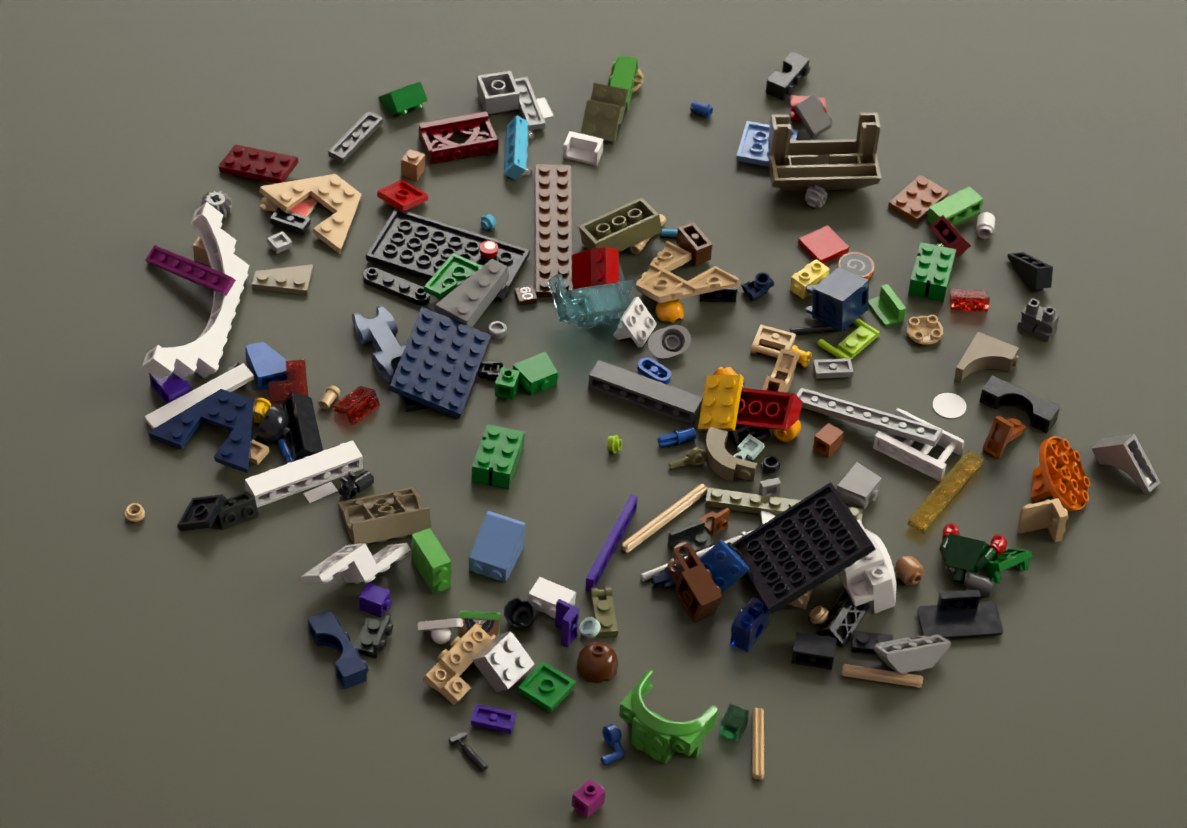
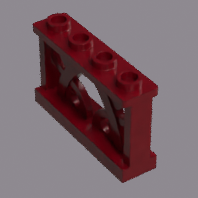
[419,111,499,165]

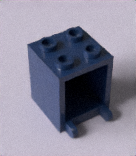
[806,267,869,331]

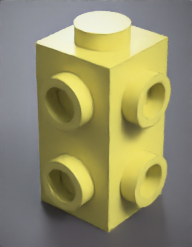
[790,259,830,299]

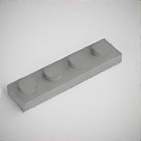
[514,77,546,131]

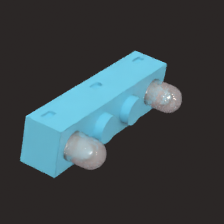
[504,115,534,180]

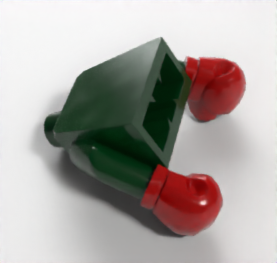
[940,523,1007,583]

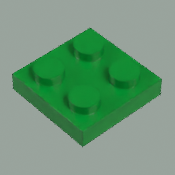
[518,661,576,712]

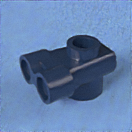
[742,272,774,302]

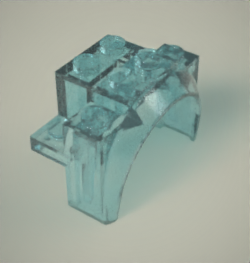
[547,264,636,328]

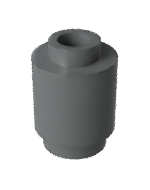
[963,572,994,597]

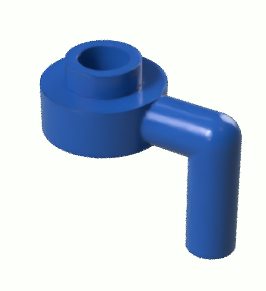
[601,724,625,765]

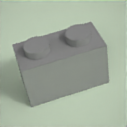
[795,95,833,138]

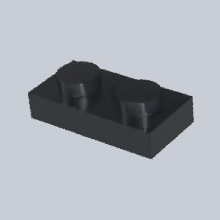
[270,207,311,234]
[851,631,893,654]

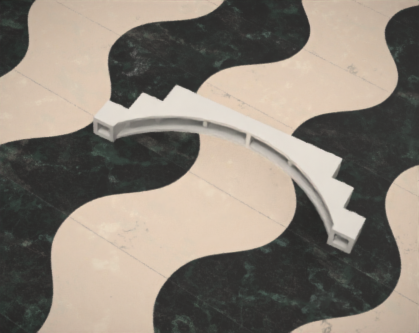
[142,202,249,380]

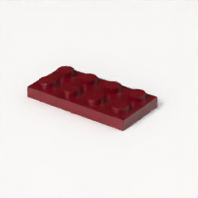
[218,144,299,183]

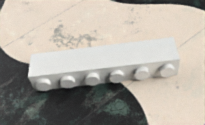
[245,440,363,508]

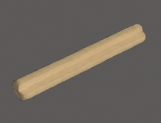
[842,664,923,688]
[752,708,764,780]

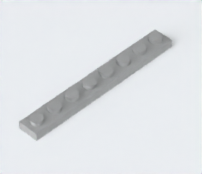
[797,388,942,447]

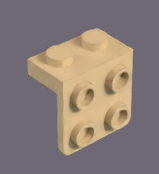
[1017,498,1068,542]

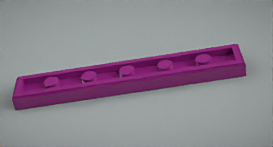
[145,245,236,296]

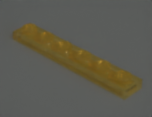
[907,450,985,534]

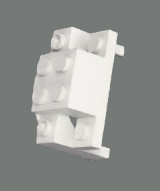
[838,519,896,613]

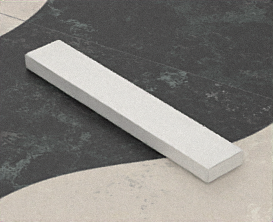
[145,363,254,430]

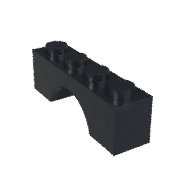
[979,375,1060,433]

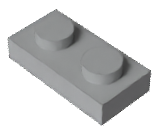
[813,358,853,379]

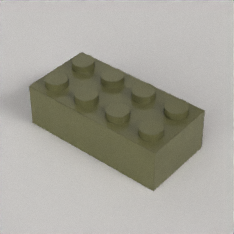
[579,197,662,252]

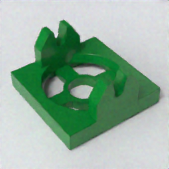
[983,548,1033,584]

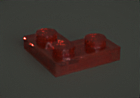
[268,359,309,401]

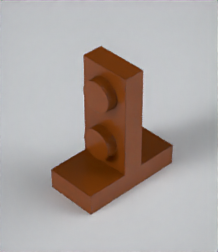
[982,415,1027,458]

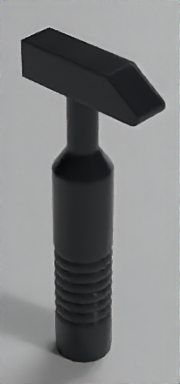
[448,733,488,772]

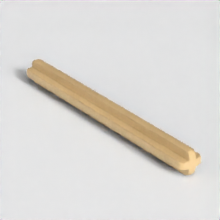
[621,484,708,553]

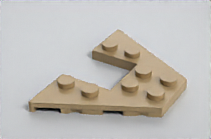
[259,174,362,254]
[635,241,740,303]

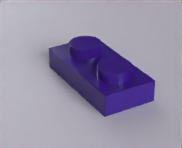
[471,704,517,734]

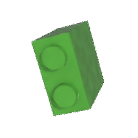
[412,528,451,594]

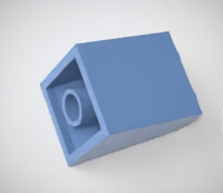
[469,511,525,582]

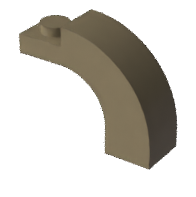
[705,427,757,482]

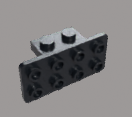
[917,590,1003,639]

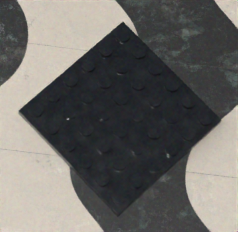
[732,482,876,614]

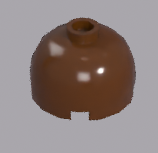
[577,641,618,683]

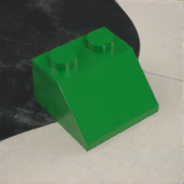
[378,81,428,116]

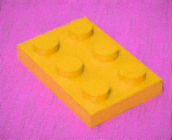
[698,374,744,432]

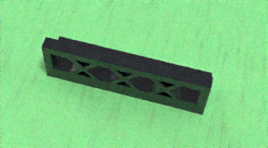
[816,576,872,647]

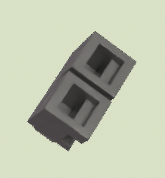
[1017,298,1059,341]

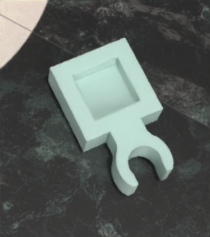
[733,434,765,461]

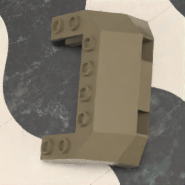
[768,113,881,191]

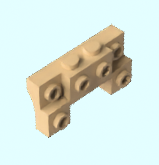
[422,623,496,705]

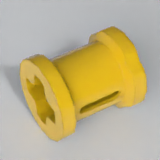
[790,345,812,367]
[253,398,272,423]

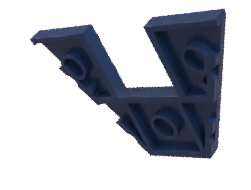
[148,389,255,474]

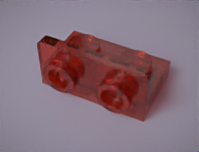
[950,289,990,312]
[333,386,380,425]

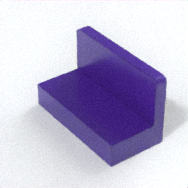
[555,599,580,647]

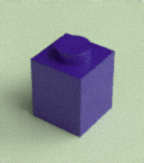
[359,583,392,617]

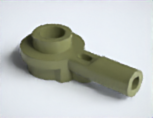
[669,447,707,470]

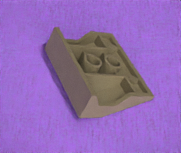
[338,487,432,545]

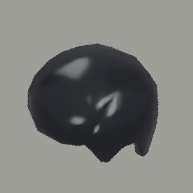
[504,597,536,630]

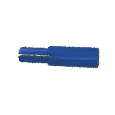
[277,439,294,463]

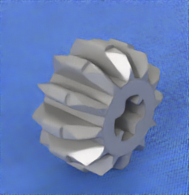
[201,190,232,218]

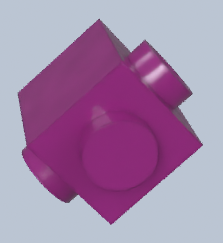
[572,779,606,818]

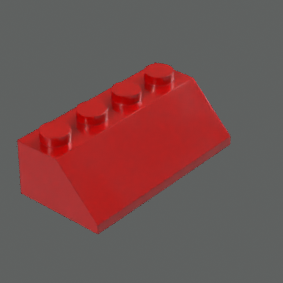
[736,388,803,431]

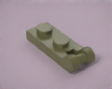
[591,587,618,637]

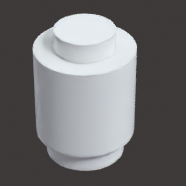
[976,212,995,239]

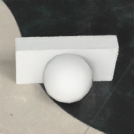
[418,618,463,645]

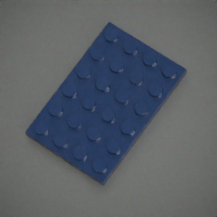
[388,307,491,419]

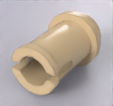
[318,385,340,410]

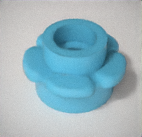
[480,214,497,231]

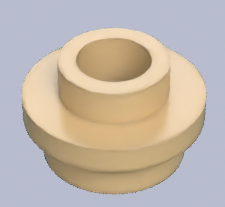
[125,503,145,522]
[809,606,829,624]

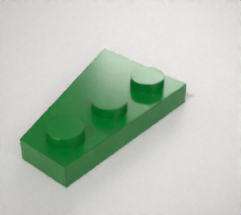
[424,253,482,299]

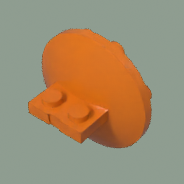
[1031,436,1090,512]

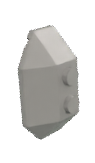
[874,635,951,675]

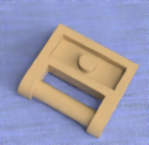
[750,325,796,358]

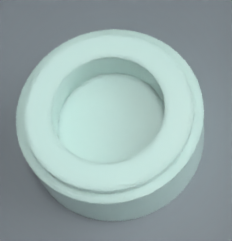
[579,617,600,638]

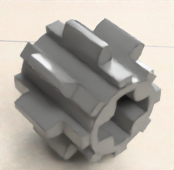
[804,185,828,208]

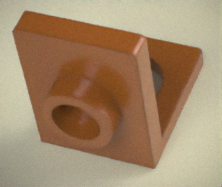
[698,508,730,536]

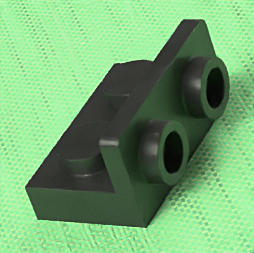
[217,491,259,529]
[667,520,714,557]
[355,615,393,658]

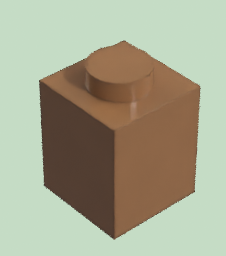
[401,149,425,181]

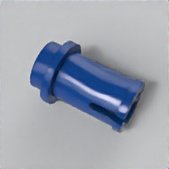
[690,101,713,118]

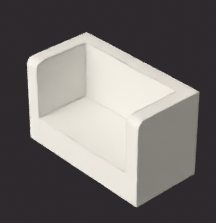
[563,131,604,166]

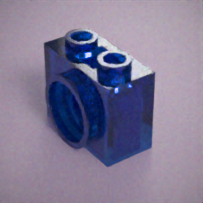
[730,597,770,652]

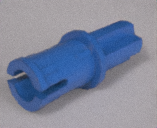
[657,427,696,447]

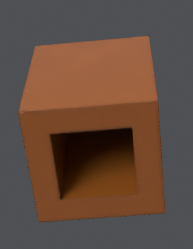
[813,423,844,458]

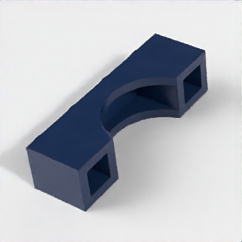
[308,610,369,690]

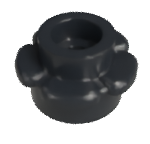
[761,456,780,474]

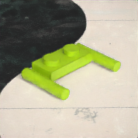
[817,318,881,359]

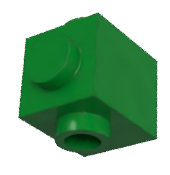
[495,367,520,400]

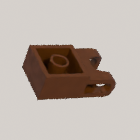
[667,543,722,623]

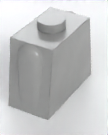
[837,462,882,510]

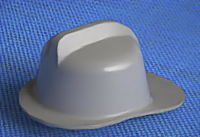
[648,325,691,359]

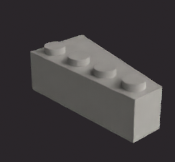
[436,259,509,327]

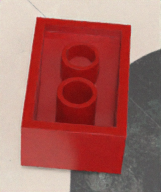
[571,247,619,291]

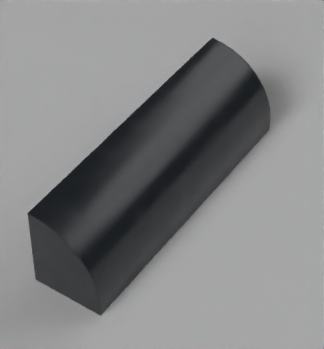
[282,392,323,461]

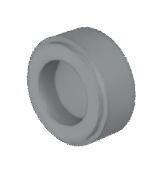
[488,321,507,339]

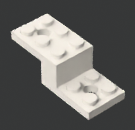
[301,543,411,585]

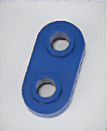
[637,357,671,384]

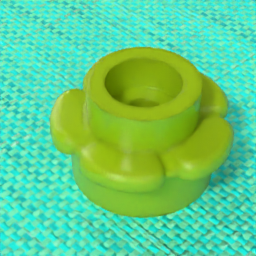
[607,435,622,454]

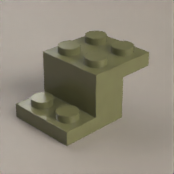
[580,82,629,142]

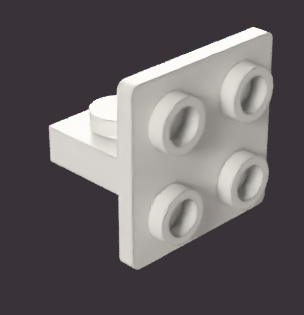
[613,297,657,348]

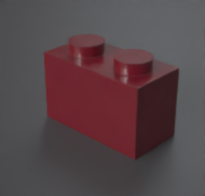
[930,215,971,257]

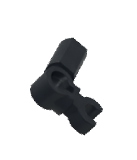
[339,471,374,500]

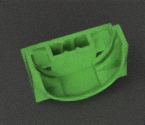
[619,670,718,764]

